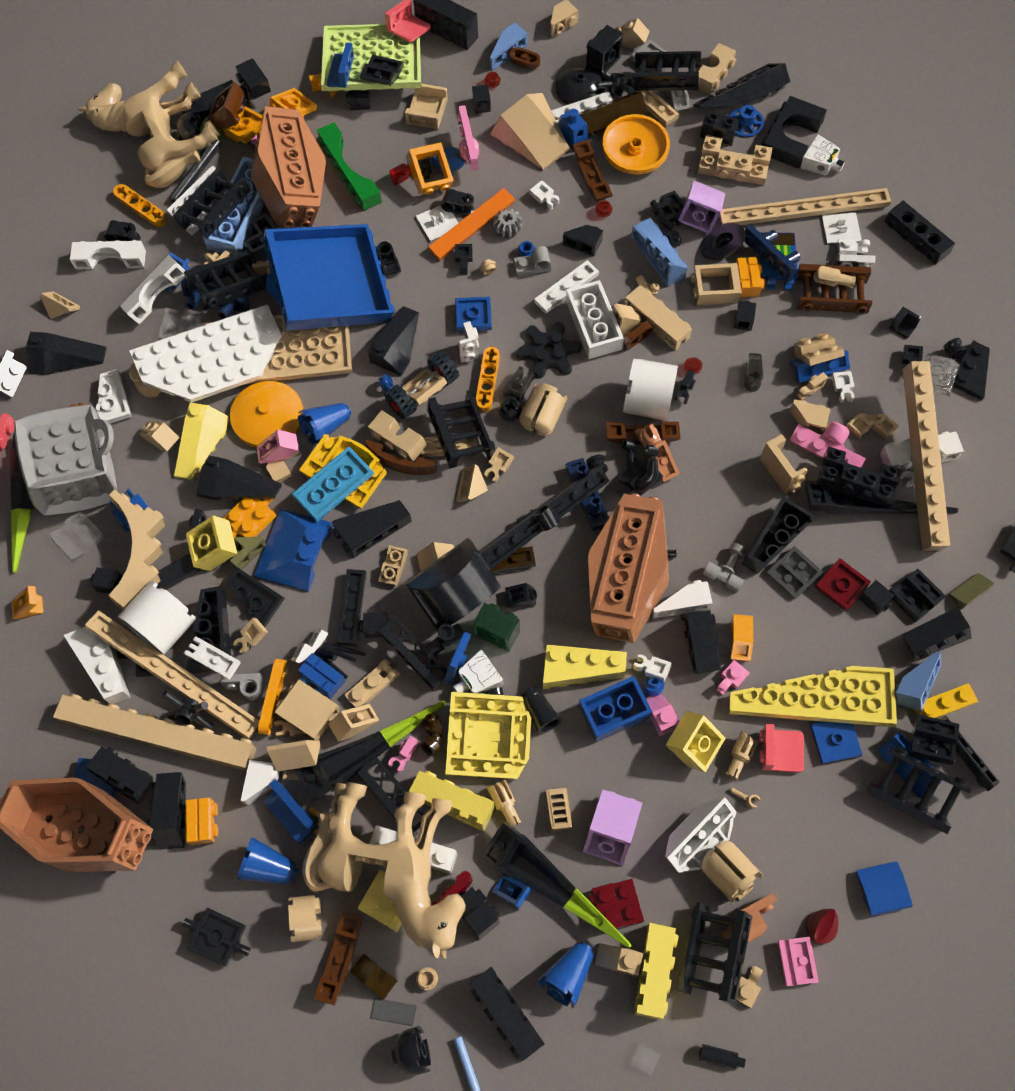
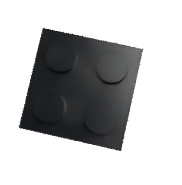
[586,25,623,76]

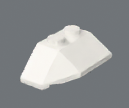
[665,796,736,873]

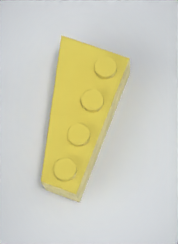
[543,645,627,690]

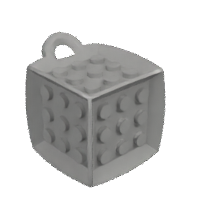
[14,405,117,516]

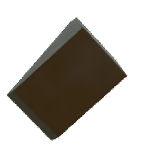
[350,954,398,999]

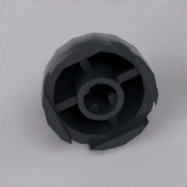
[176,111,204,140]
[392,1026,431,1075]

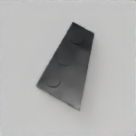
[949,340,990,400]
[226,567,285,628]

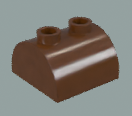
[207,82,245,128]

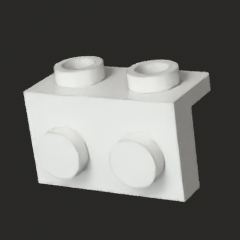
[458,321,479,363]

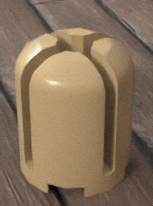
[519,383,568,436]
[701,840,764,905]

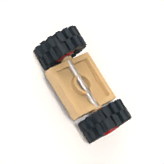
[384,351,459,420]

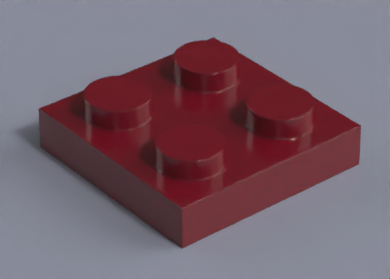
[815,558,871,612]

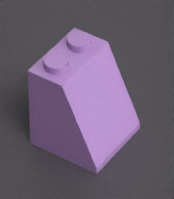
[678,181,726,234]
[583,789,642,866]

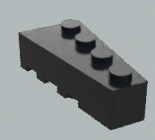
[741,496,817,574]
[186,586,231,674]

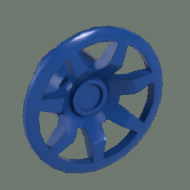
[729,105,764,137]

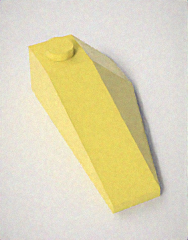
[174,403,230,480]

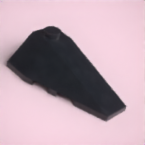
[368,306,419,376]
[26,331,107,375]
[196,455,282,500]

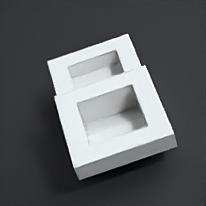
[291,629,328,663]

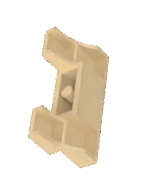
[698,136,772,185]

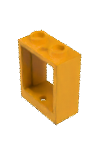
[406,142,454,195]

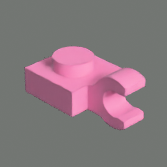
[717,660,750,695]
[388,736,419,773]

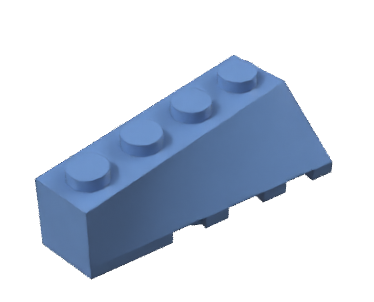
[631,218,687,287]

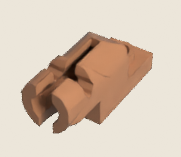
[635,423,680,482]
[720,893,777,950]

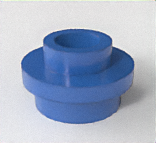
[518,241,535,257]
[379,374,394,392]
[644,678,664,696]

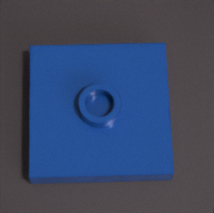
[455,297,492,332]
[444,632,471,684]
[810,721,863,764]

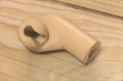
[636,275,660,295]

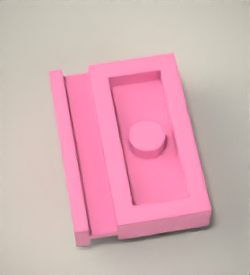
[777,937,819,987]

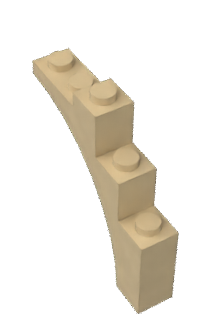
[109,490,165,611]

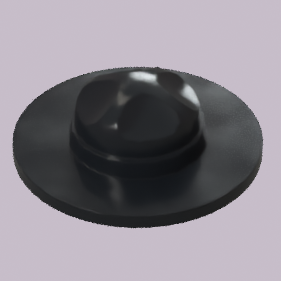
[701,224,746,260]

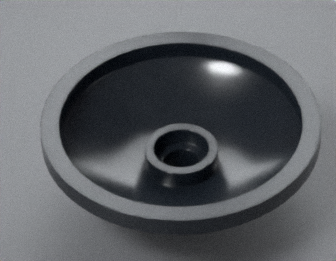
[555,67,604,105]

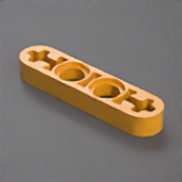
[113,184,167,227]
[476,347,500,412]
[258,659,287,735]

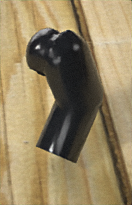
[661,227,682,247]

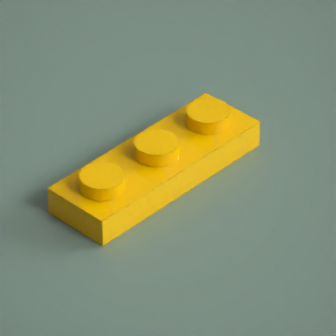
[914,683,978,718]

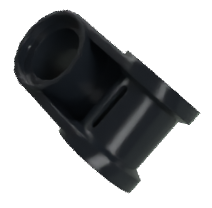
[440,189,474,216]
[104,220,141,241]
[377,241,401,277]

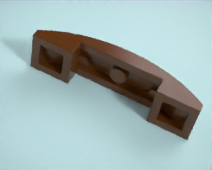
[573,140,613,201]
[605,422,681,445]
[365,439,437,475]
[313,912,363,1006]

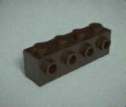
[579,92,647,136]

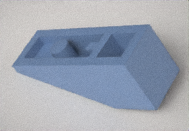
[490,22,528,71]
[895,652,941,711]

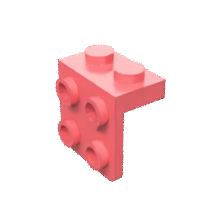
[385,0,430,42]
[759,724,804,773]

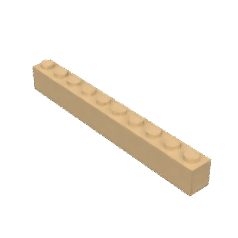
[903,361,950,551]
[53,694,257,771]

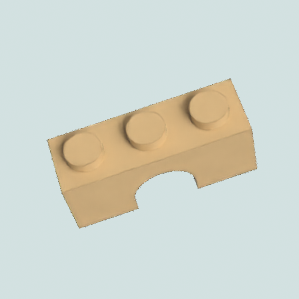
[698,43,736,95]
[368,411,427,461]

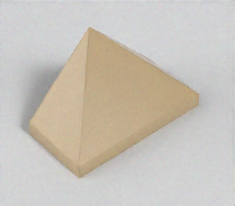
[40,291,80,320]
[456,465,488,503]

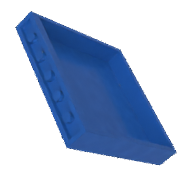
[263,224,394,331]

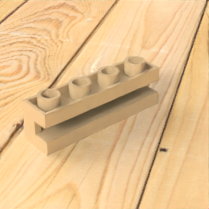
[625,285,692,351]

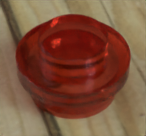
[484,72,501,88]
[595,200,613,217]
[684,357,702,375]

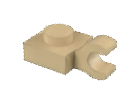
[736,966,763,1008]

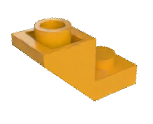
[730,614,754,661]

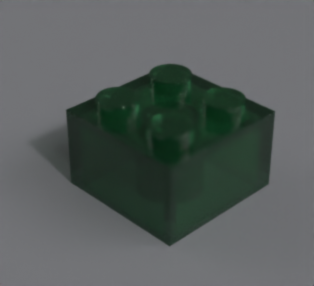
[473,602,520,652]

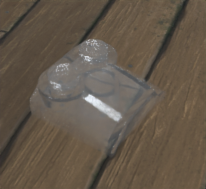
[922,355,960,396]

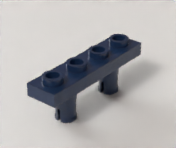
[744,224,801,283]
[181,279,250,319]
[566,458,609,531]

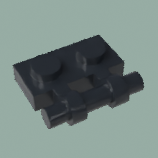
[650,190,684,229]

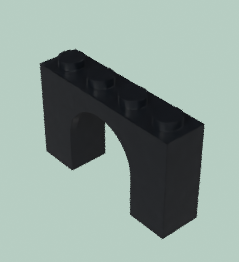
[761,96,827,169]

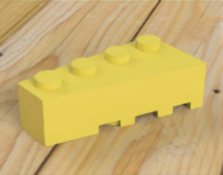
[409,770,495,832]
[633,923,678,1020]

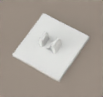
[416,206,458,242]
[822,213,862,245]

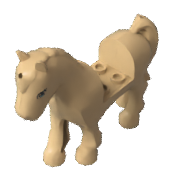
[78,61,219,188]
[302,782,466,959]

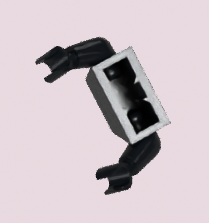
[617,440,663,498]

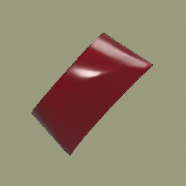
[805,909,839,944]

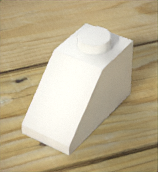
[241,760,279,805]

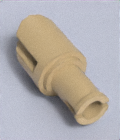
[813,266,856,288]
[725,731,759,780]
[487,779,521,827]

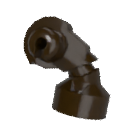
[420,713,443,757]

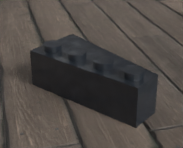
[470,966,545,1061]

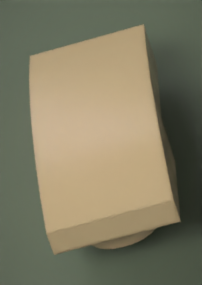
[378,545,409,586]

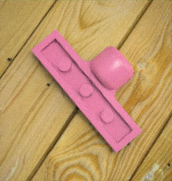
[456,105,479,171]
[789,422,866,467]

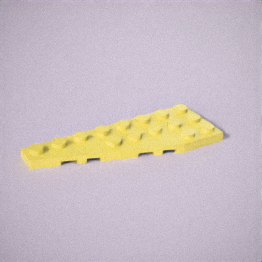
[729,666,897,727]

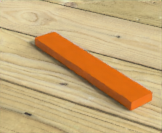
[428,188,515,261]

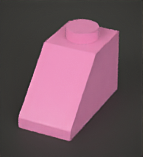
[257,430,298,464]
[646,694,680,737]

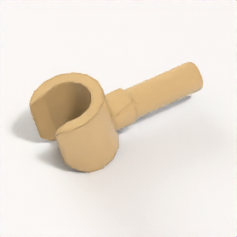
[731,788,761,808]

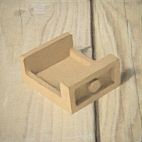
[405,84,448,130]
[760,434,808,494]
[275,680,340,741]

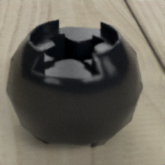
[498,398,522,421]

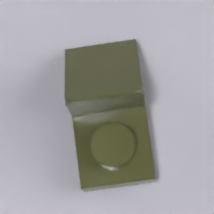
[230,536,266,570]

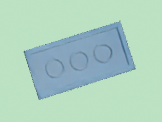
[292,446,374,522]

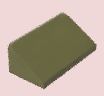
[949,573,995,609]

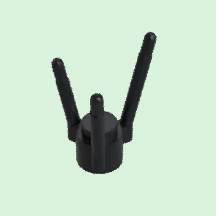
[318,642,366,679]

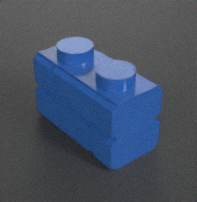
[297,653,345,699]

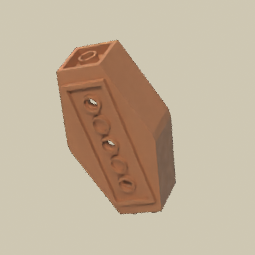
[250,106,326,228]
[588,494,670,643]
[0,778,153,872]

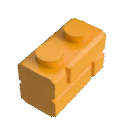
[735,257,764,298]
[185,798,218,845]

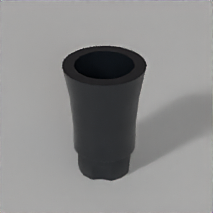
[521,686,562,734]

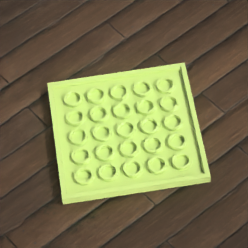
[321,24,421,92]

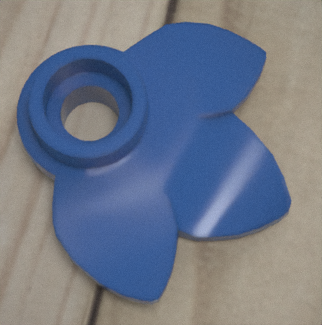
[431,147,464,176]

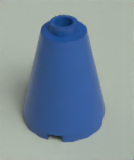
[298,403,351,445]
[237,837,299,884]
[538,942,594,1008]

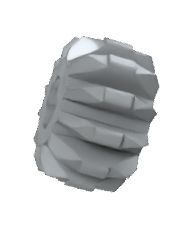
[493,208,522,238]

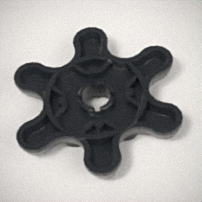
[516,322,582,379]

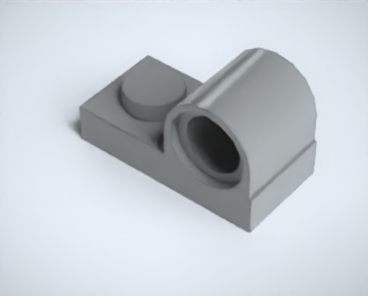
[665,90,691,112]
[514,246,551,276]
[220,673,264,702]

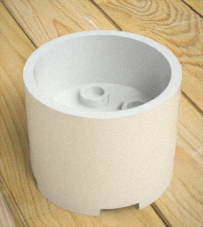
[623,359,678,421]
[117,580,196,655]

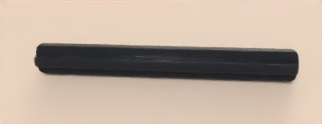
[170,140,222,203]

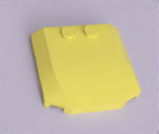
[445,692,531,779]

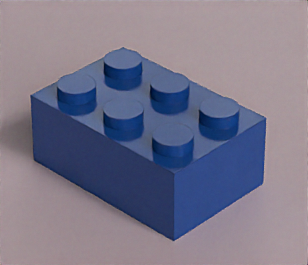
[578,676,653,742]

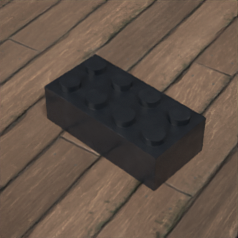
[413,0,478,50]

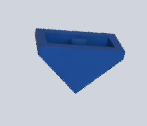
[492,873,531,910]

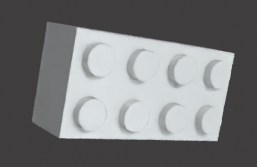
[566,280,624,359]

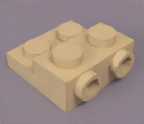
[793,333,844,366]

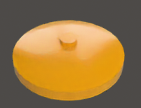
[602,114,670,175]
[230,381,303,448]

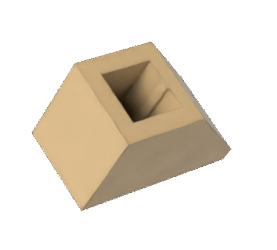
[550,0,578,37]
[615,18,650,49]
[790,399,830,435]
[139,421,179,451]

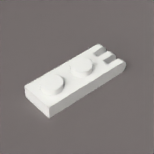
[184,636,241,680]

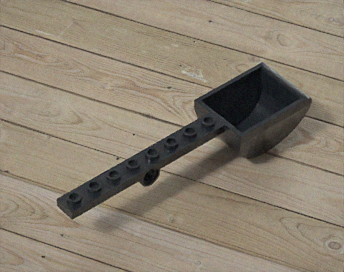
[406,465,610,631]

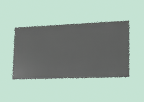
[371,998,417,1026]

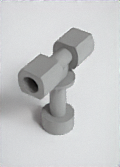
[703,543,747,592]

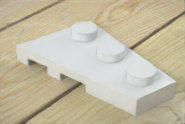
[96,369,132,423]

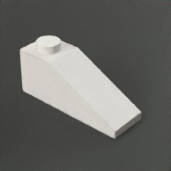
[652,580,712,619]

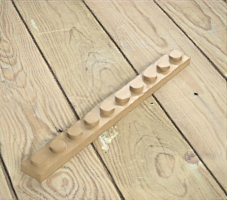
[719,188,891,226]
[85,610,259,740]

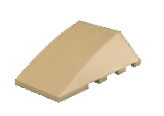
[491,93,570,170]

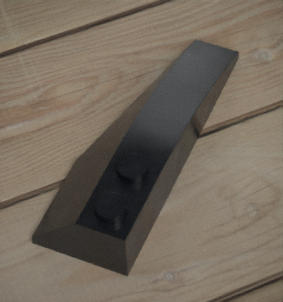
[693,63,791,108]

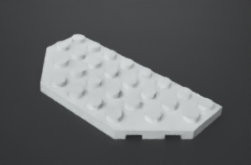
[129,304,281,403]

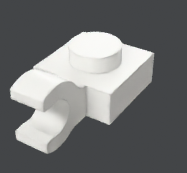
[837,239,870,255]

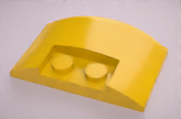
[299,434,387,509]

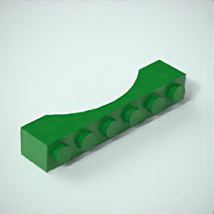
[316,122,382,211]

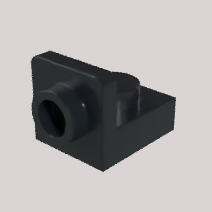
[505,583,537,608]

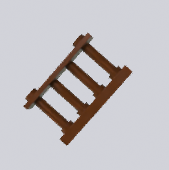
[797,264,872,314]

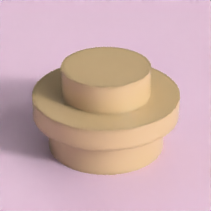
[479,259,496,275]
[416,967,438,991]

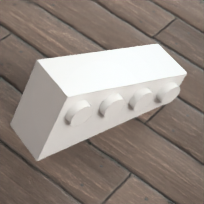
[64,627,130,704]

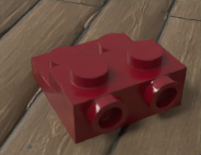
[589,879,644,933]

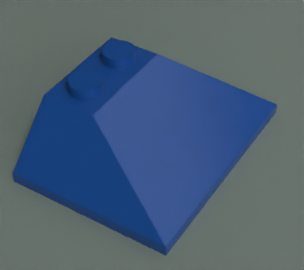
[254,508,333,592]

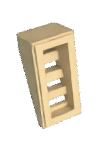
[546,788,572,832]

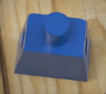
[558,109,588,151]

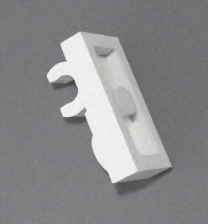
[836,255,876,267]

